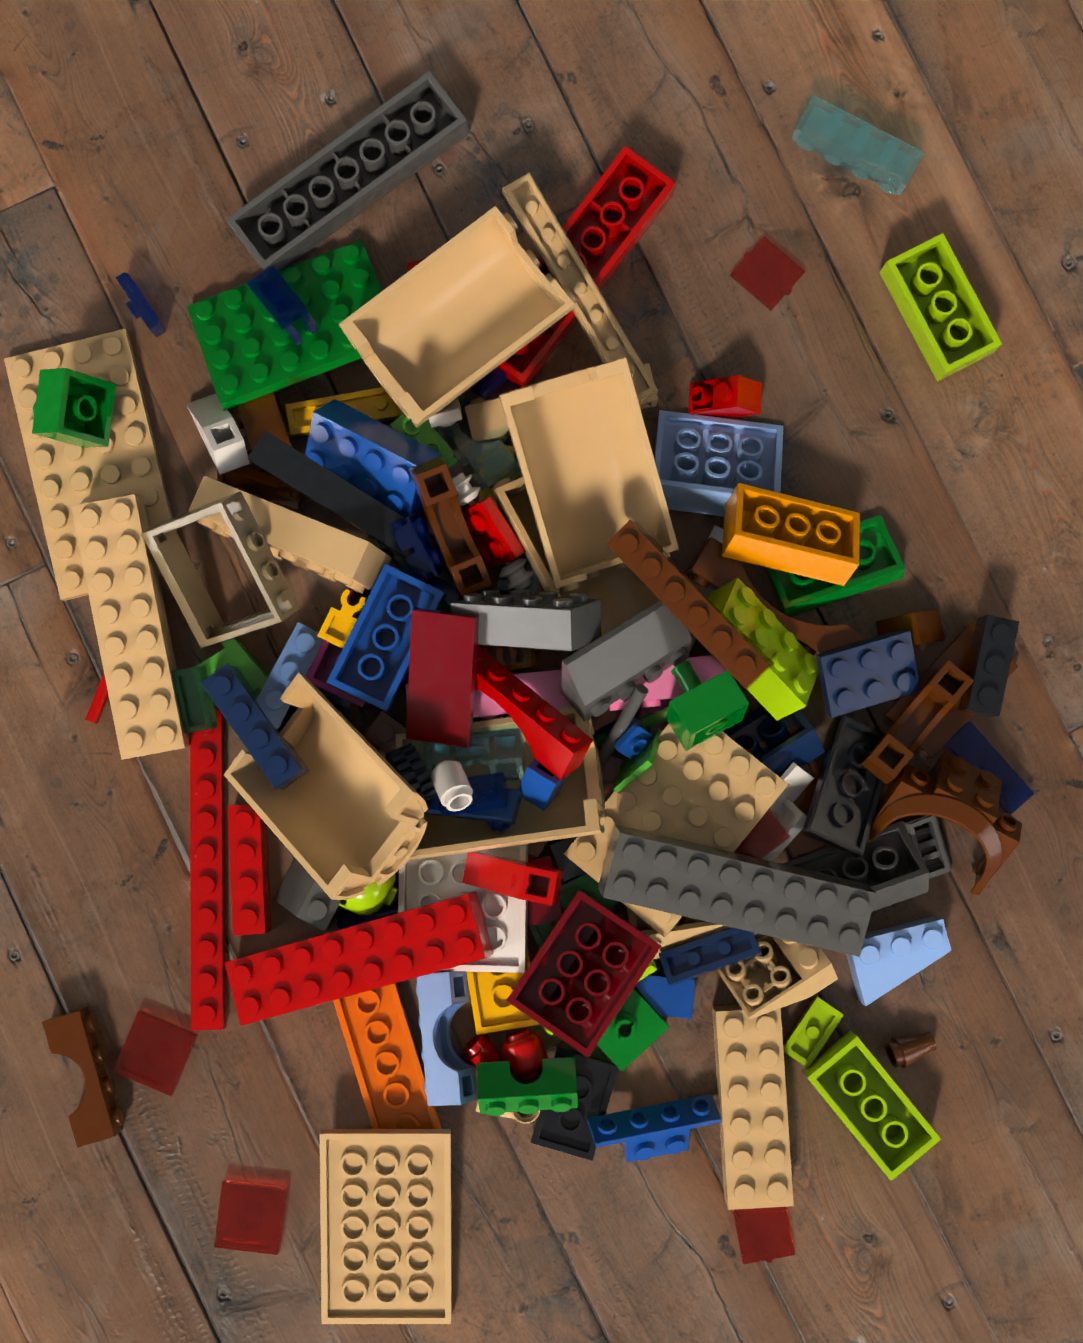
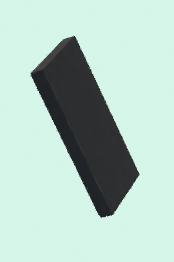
[802,714,885,858]

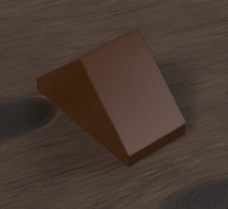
[876,609,945,646]

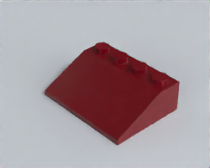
[506,890,661,1057]

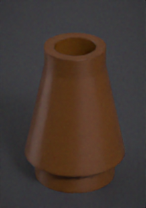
[885,1031,936,1068]

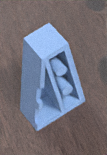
[846,916,952,1006]

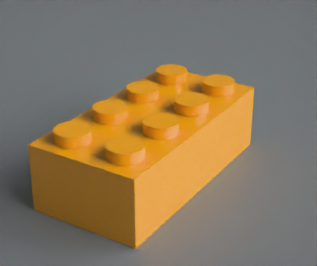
[722,483,860,586]

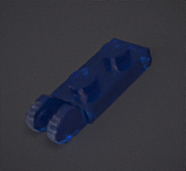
[246,266,319,346]

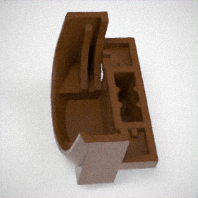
[868,751,1022,895]

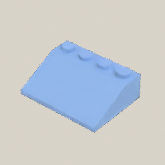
[654,410,784,517]

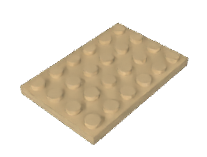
[564,724,789,938]
[320,1129,452,1324]

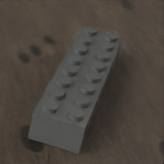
[226,71,469,278]
[598,824,877,957]

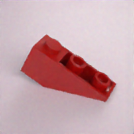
[462,851,564,906]

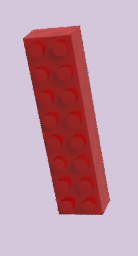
[494,146,676,388]
[224,891,494,1026]

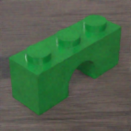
[477,1057,578,1116]

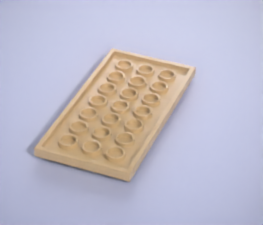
[4,329,176,601]

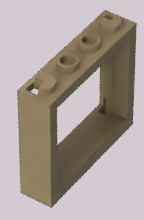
[141,491,300,648]

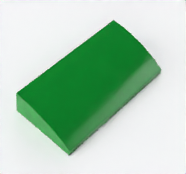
[765,515,905,617]

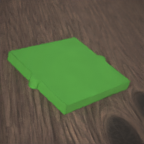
[613,729,662,793]

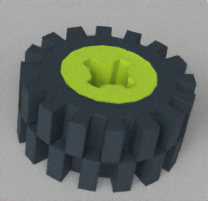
[385,743,436,801]

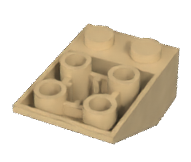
[717,935,838,1019]

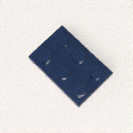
[816,628,921,717]

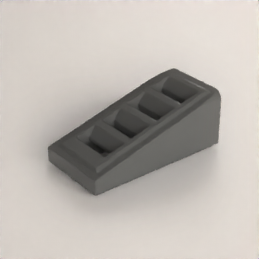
[899,815,952,879]

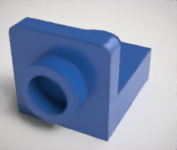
[605,716,654,760]

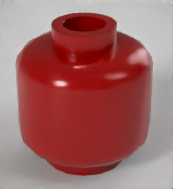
[502,1028,548,1079]

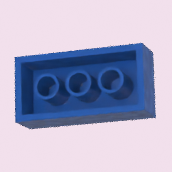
[305,399,441,521]
[327,564,447,712]

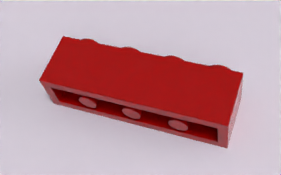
[227,804,272,936]

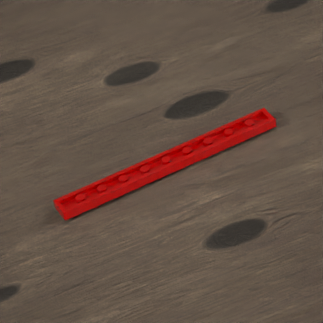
[190,710,225,1030]

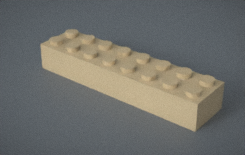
[71,494,190,760]

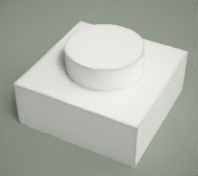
[429,397,462,428]

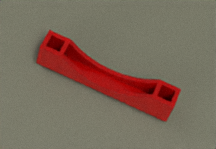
[475,645,593,781]

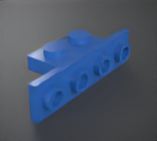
[588,1094,721,1162]

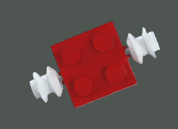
[452,472,534,590]

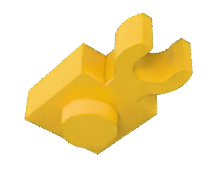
[317,589,367,649]

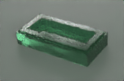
[172,665,218,733]

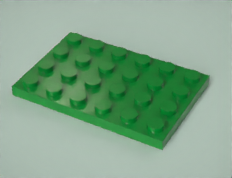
[187,239,382,411]

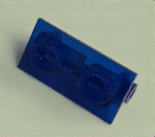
[391,512,444,582]

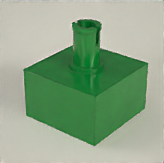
[32,368,116,448]
[666,661,749,751]
[597,987,669,1072]

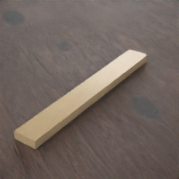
[502,172,658,403]

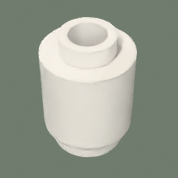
[430,760,473,811]

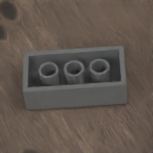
[451,588,602,651]

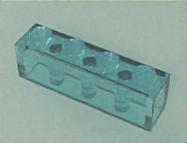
[792,95,925,196]

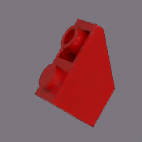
[688,375,762,417]

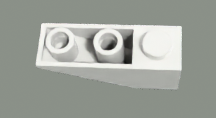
[186,394,250,475]

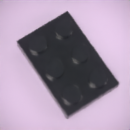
[530,1047,619,1161]

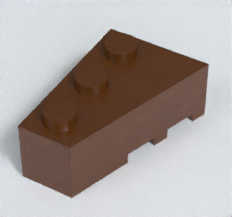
[234,391,294,477]

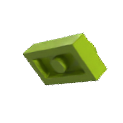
[783,995,844,1068]

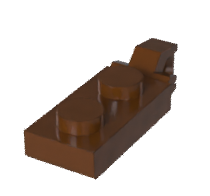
[217,466,305,510]

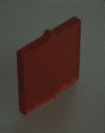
[730,237,805,311]
[733,1207,795,1264]

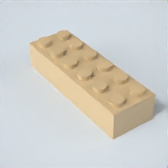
[188,476,391,594]
[712,1005,794,1210]

